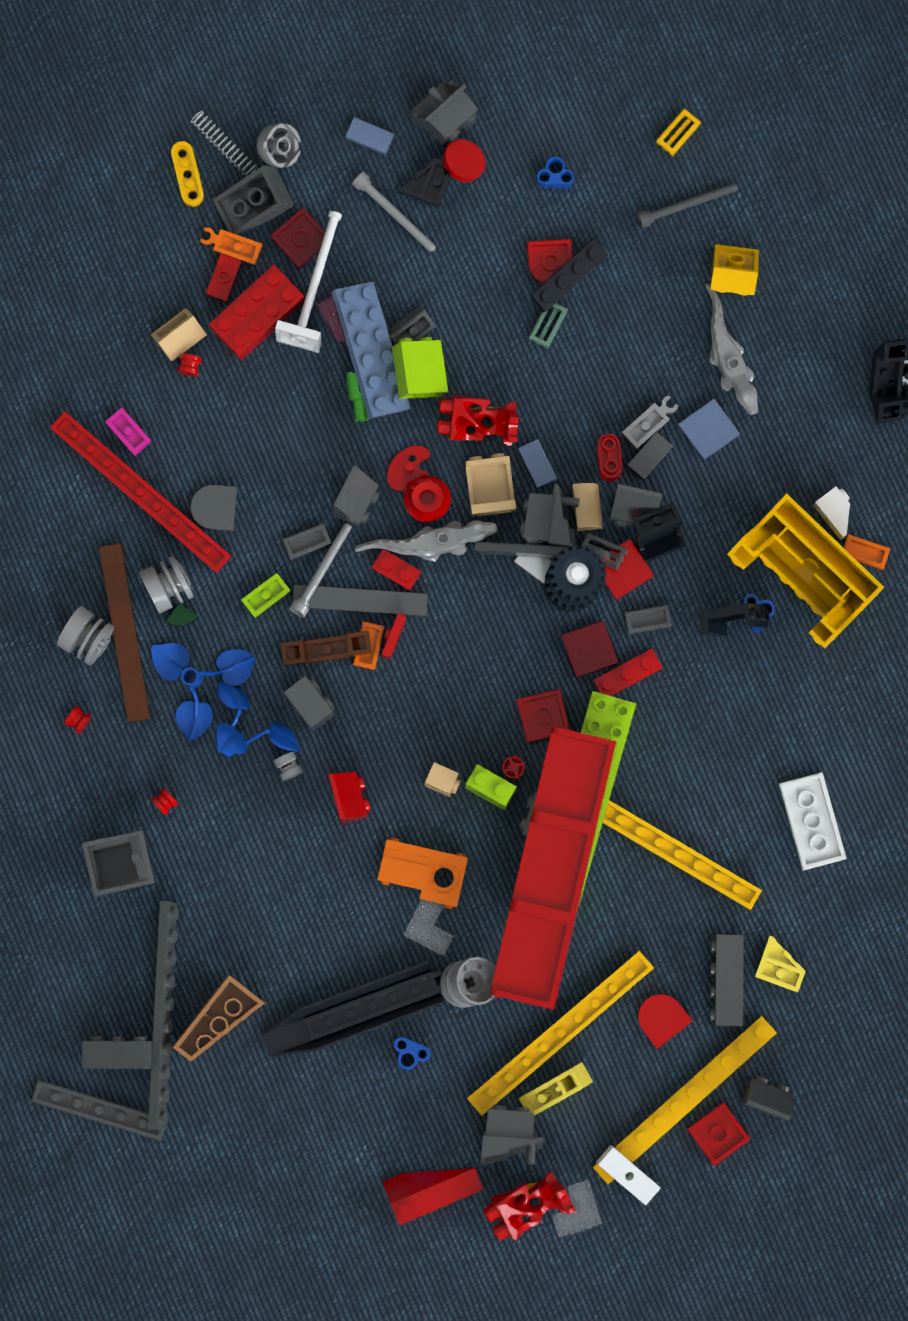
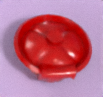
[404,474,451,522]

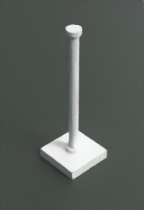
[275,211,342,353]

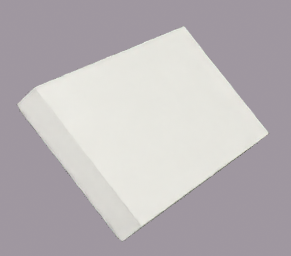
[778,772,846,871]

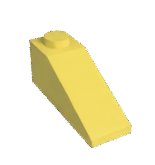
[519,1062,593,1116]

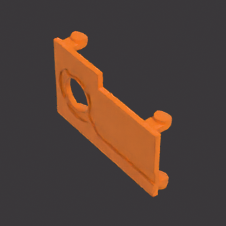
[377,838,468,910]

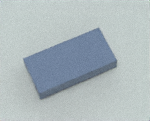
[345,117,394,156]
[518,439,557,489]

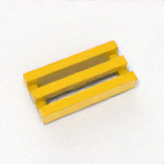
[656,109,701,157]

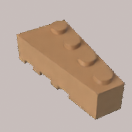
[172,974,265,1062]

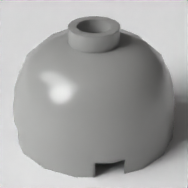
[256,123,301,168]

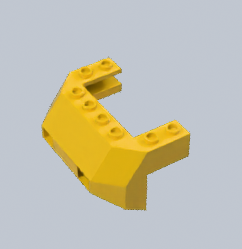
[727,493,884,648]

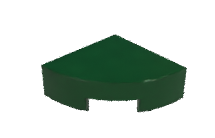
[166,604,198,626]

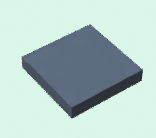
[678,399,740,460]

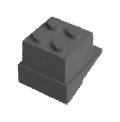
[407,79,478,146]
[521,484,580,547]
[82,830,155,897]
[480,1106,544,1165]

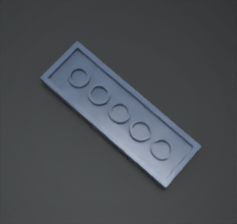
[332,282,411,419]

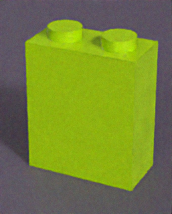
[392,337,448,399]
[466,764,516,811]

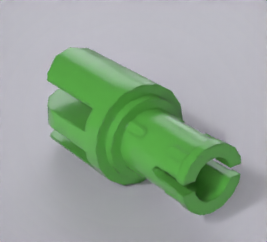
[346,372,369,422]

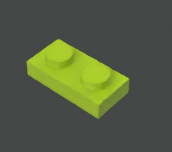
[241,573,291,618]

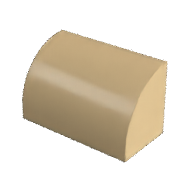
[151,308,207,361]
[572,483,603,531]

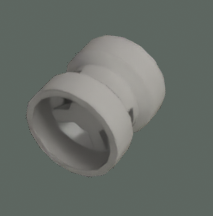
[274,752,303,782]

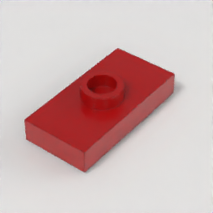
[206,253,242,302]
[382,613,406,660]

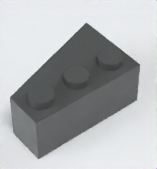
[82,1037,153,1069]

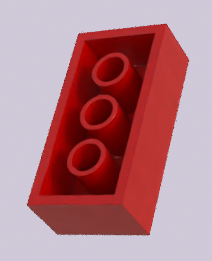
[209,265,305,361]

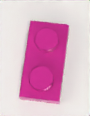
[105,408,151,456]

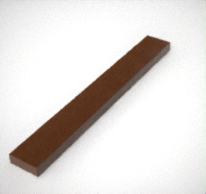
[99,543,151,723]

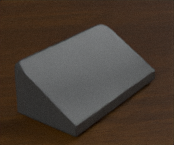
[388,307,436,345]

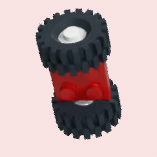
[544,545,606,612]

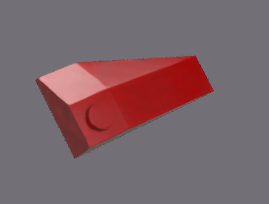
[382,1168,483,1225]

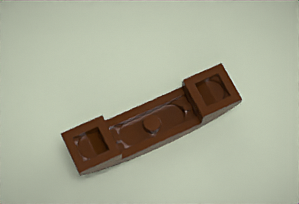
[281,631,372,666]

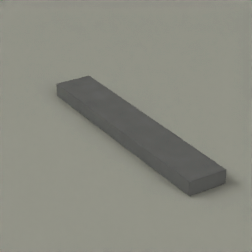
[475,542,610,562]
[293,585,428,617]
[31,1080,166,1141]

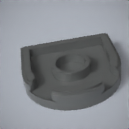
[191,485,238,532]

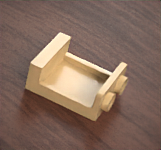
[465,453,516,517]

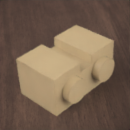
[425,762,461,797]

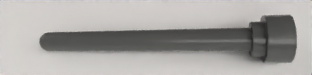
[636,183,738,229]

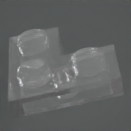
[403,899,454,956]
[552,1180,602,1238]

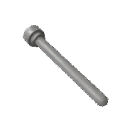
[352,171,436,252]
[289,522,352,618]

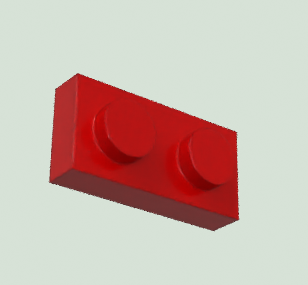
[371,549,421,591]

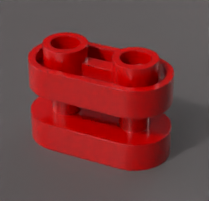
[596,434,622,482]

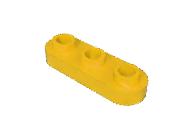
[171,141,204,207]

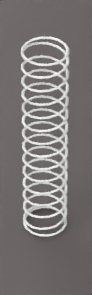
[191,111,257,177]

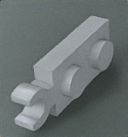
[622,396,678,450]

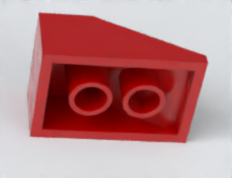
[329,772,371,824]

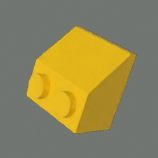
[710,244,759,296]

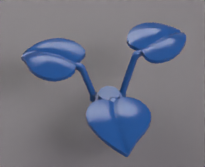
[151,643,255,740]
[215,681,300,757]

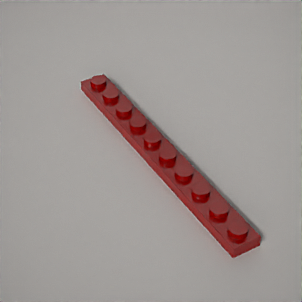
[50,411,231,573]

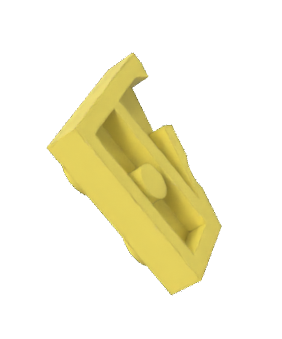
[755,936,805,993]

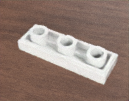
[596,1145,660,1205]

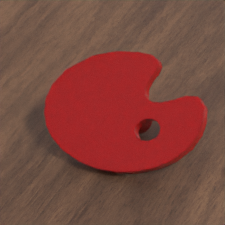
[387,446,430,492]

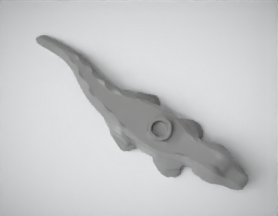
[706,284,758,415]
[355,521,497,562]

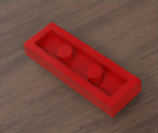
[593,649,663,696]

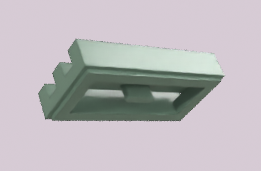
[528,303,568,349]

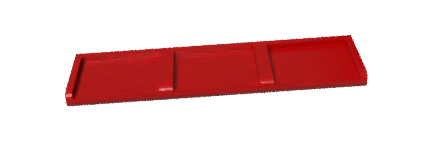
[489,726,617,1010]

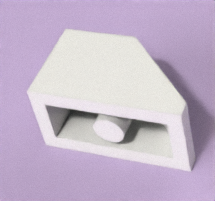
[813,487,850,540]

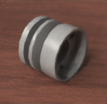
[139,555,194,614]
[57,606,114,666]
[440,957,495,1008]

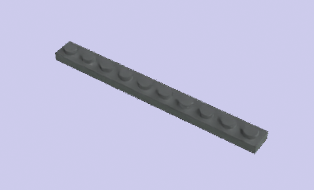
[148,901,179,1131]

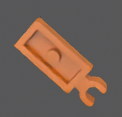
[200,228,263,265]

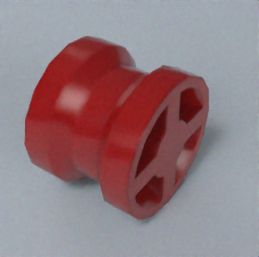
[177,353,202,377]
[64,706,92,734]
[502,756,525,780]
[151,788,179,816]

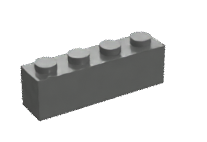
[710,934,744,1026]

